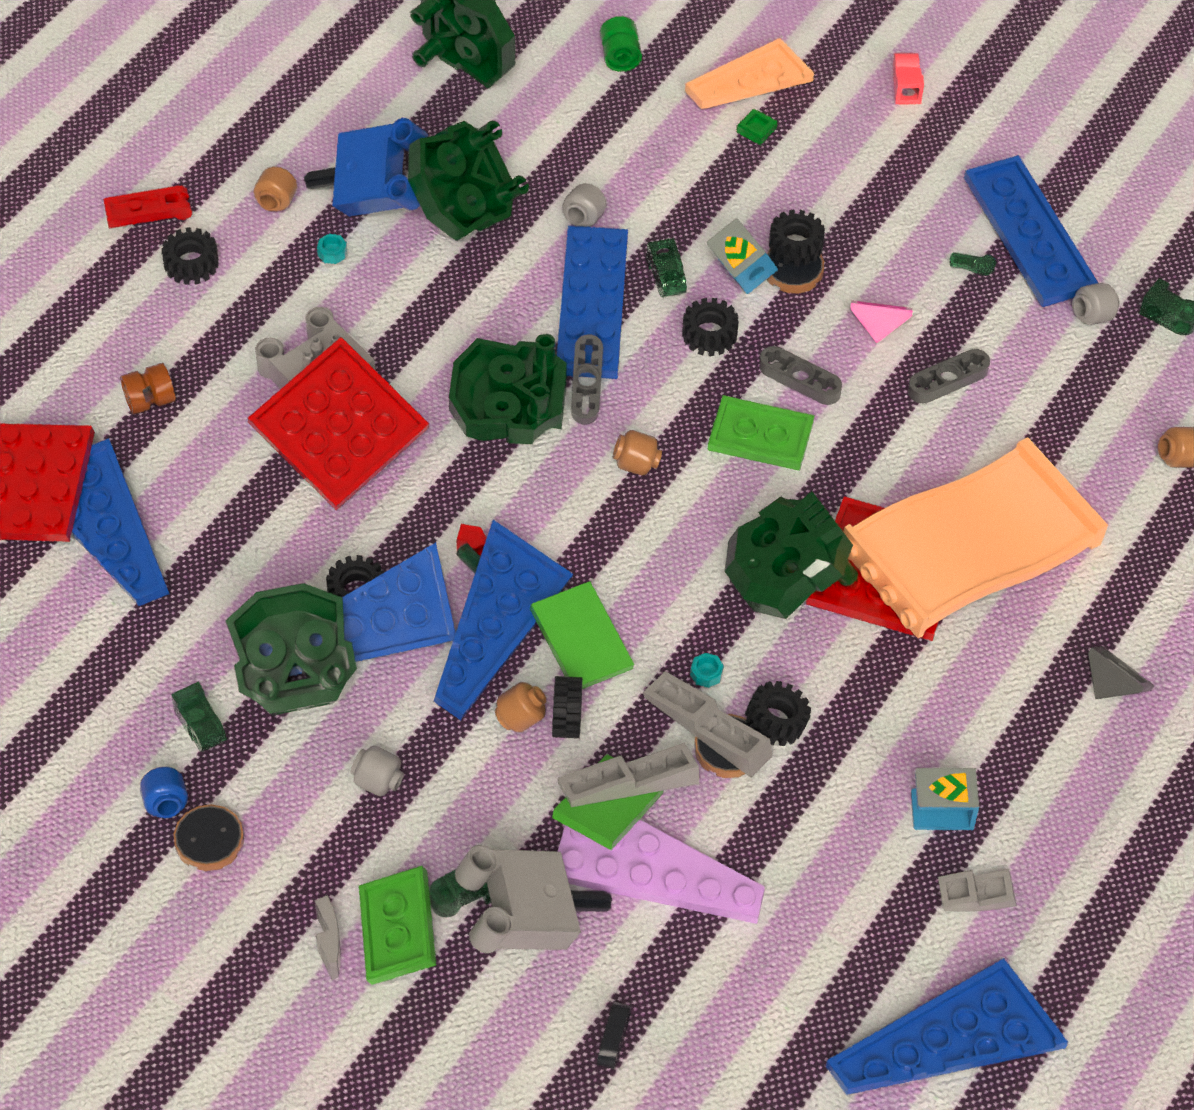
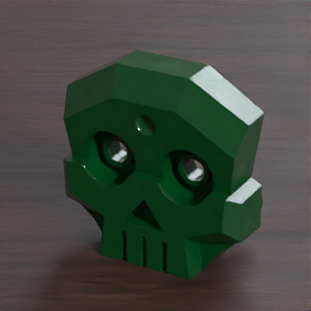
[410,0,515,89]
[408,120,529,241]
[449,334,567,444]
[724,491,858,619]
[225,583,357,716]

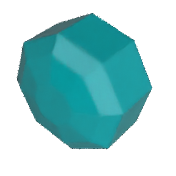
[317,234,347,264]
[690,653,724,688]

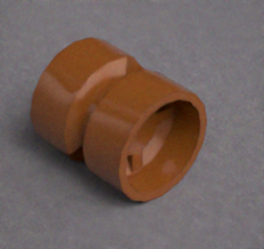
[120,363,176,415]

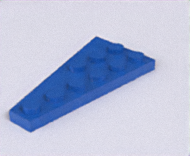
[826,958,1068,1095]

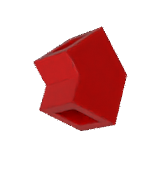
[456,524,487,561]

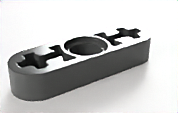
[571,334,603,425]
[759,346,842,405]
[908,349,990,404]

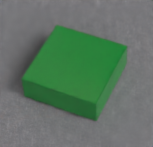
[736,108,778,145]

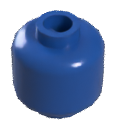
[140,767,188,818]

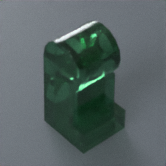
[646,238,687,298]
[1139,278,1194,336]
[171,681,227,752]
[429,869,491,918]

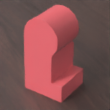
[893,53,924,104]

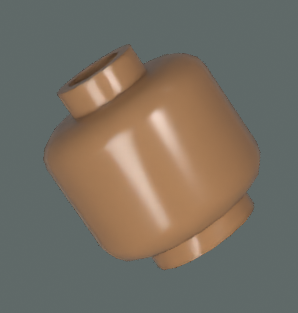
[253,166,297,211]
[1158,427,1194,468]
[613,430,662,475]
[495,682,546,732]

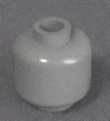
[562,183,606,227]
[1072,283,1119,325]
[350,746,404,797]

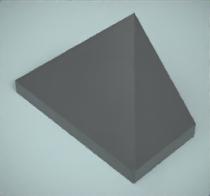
[1088,646,1155,699]

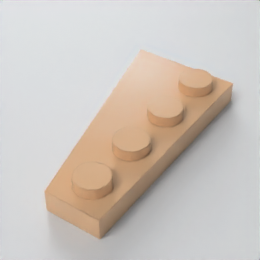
[685,38,814,109]

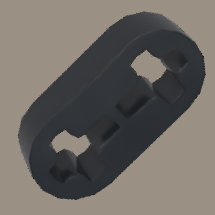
[597,1001,632,1070]

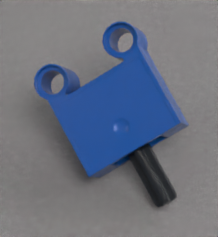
[304,118,428,217]

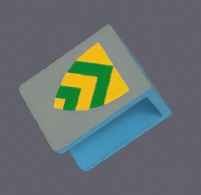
[707,219,778,295]
[911,768,979,830]

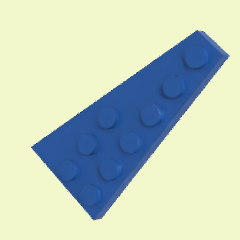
[72,439,170,606]
[433,520,573,720]
[259,542,455,676]

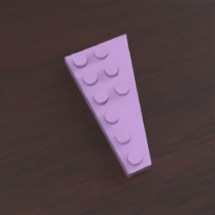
[558,820,765,924]

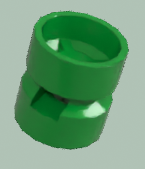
[600,16,642,72]

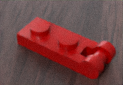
[103,186,192,228]

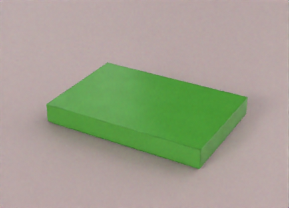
[707,395,815,471]
[530,581,634,689]
[552,754,664,850]
[359,866,436,985]

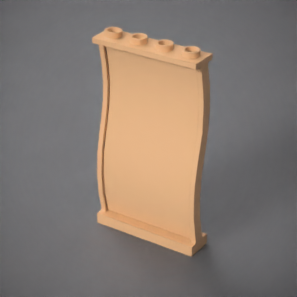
[843,437,1108,638]

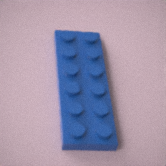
[964,155,1098,308]
[557,226,628,379]

